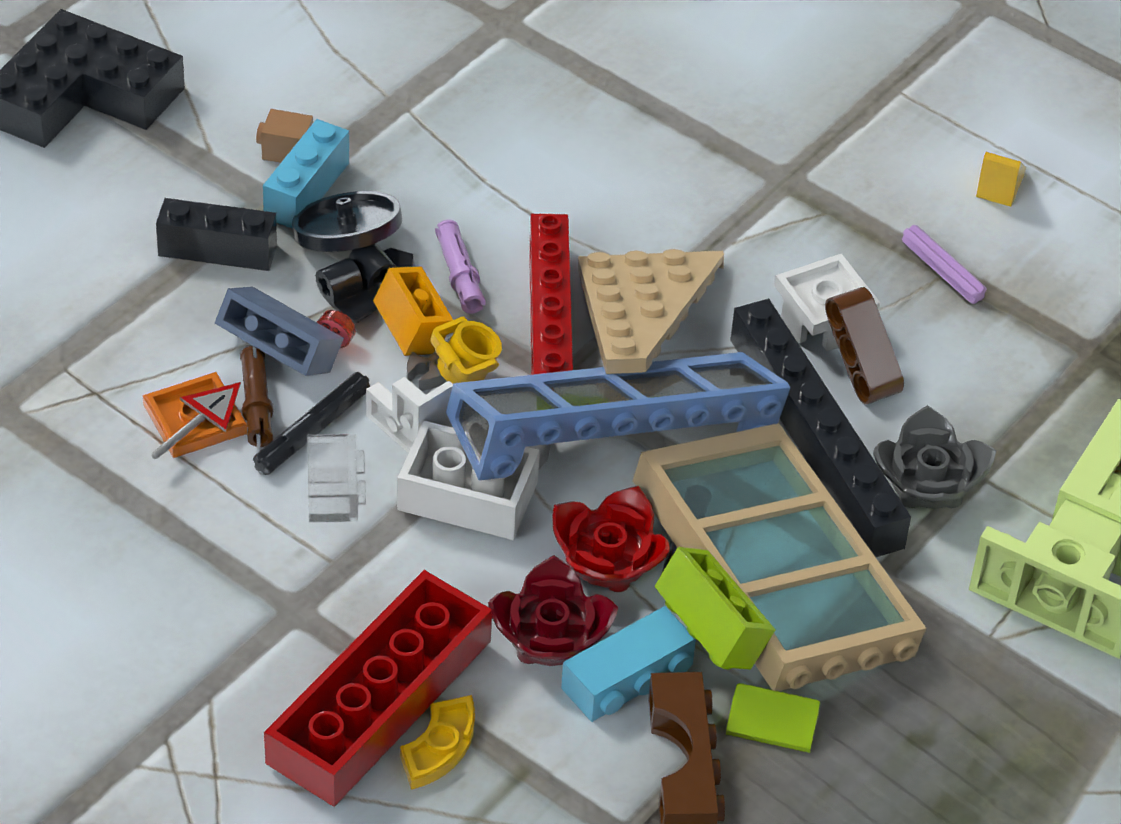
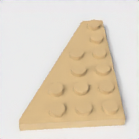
[578,249,724,374]

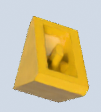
[976,152,1026,207]

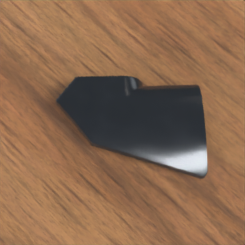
[315,243,414,324]

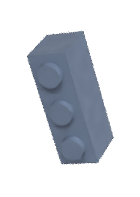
[214,286,344,376]

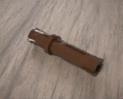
[240,346,274,447]

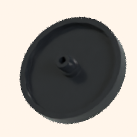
[292,191,402,252]

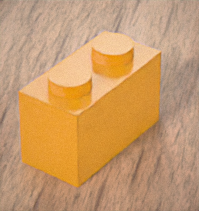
[373,266,453,356]

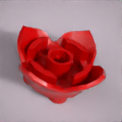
[552,486,670,592]

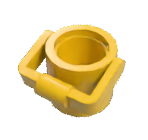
[430,316,502,384]

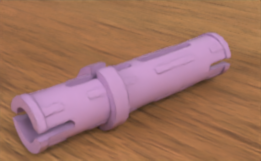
[435,220,486,314]

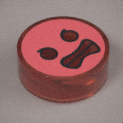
[317,310,356,348]

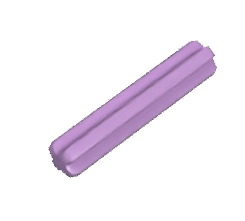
[902,225,987,304]

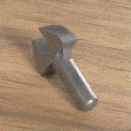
[406,337,451,391]

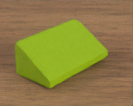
[726,683,820,753]

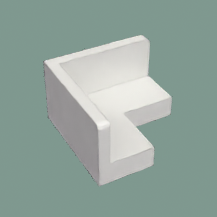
[366,377,453,453]

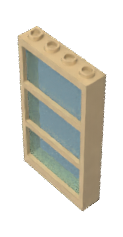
[633,423,926,691]

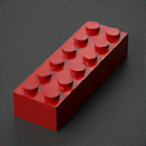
[264,570,492,807]

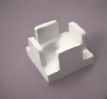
[774,253,880,351]

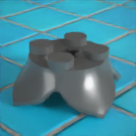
[873,405,996,509]

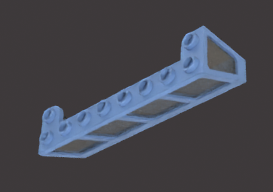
[446,352,790,481]

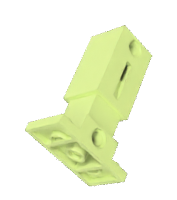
[969,399,1121,659]

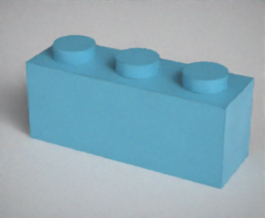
[263,119,349,229]
[561,606,696,722]

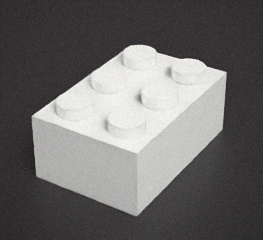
[397,420,540,540]

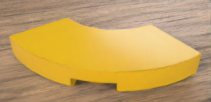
[400,695,475,790]

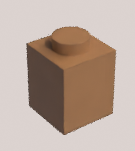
[256,109,313,163]

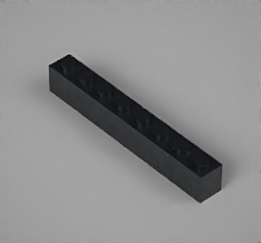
[730,298,911,558]

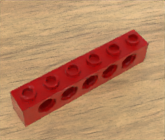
[529,213,573,375]

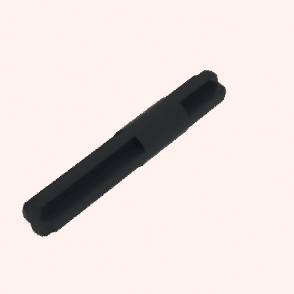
[253,372,371,475]

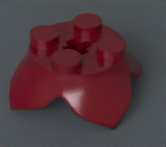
[488,555,618,666]

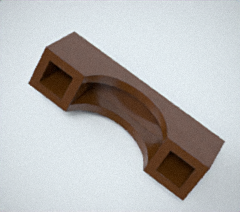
[648,672,725,824]

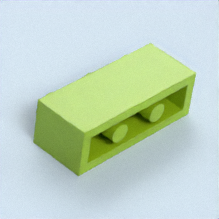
[654,547,776,670]

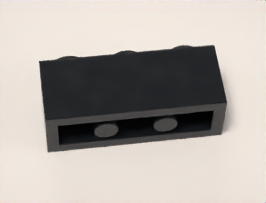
[156,198,277,271]

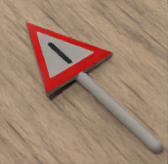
[151,382,241,459]

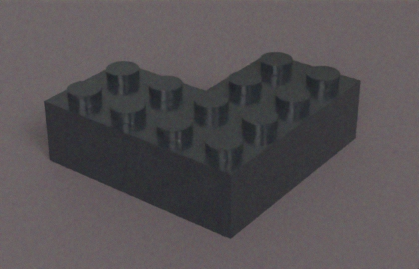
[0,9,185,148]

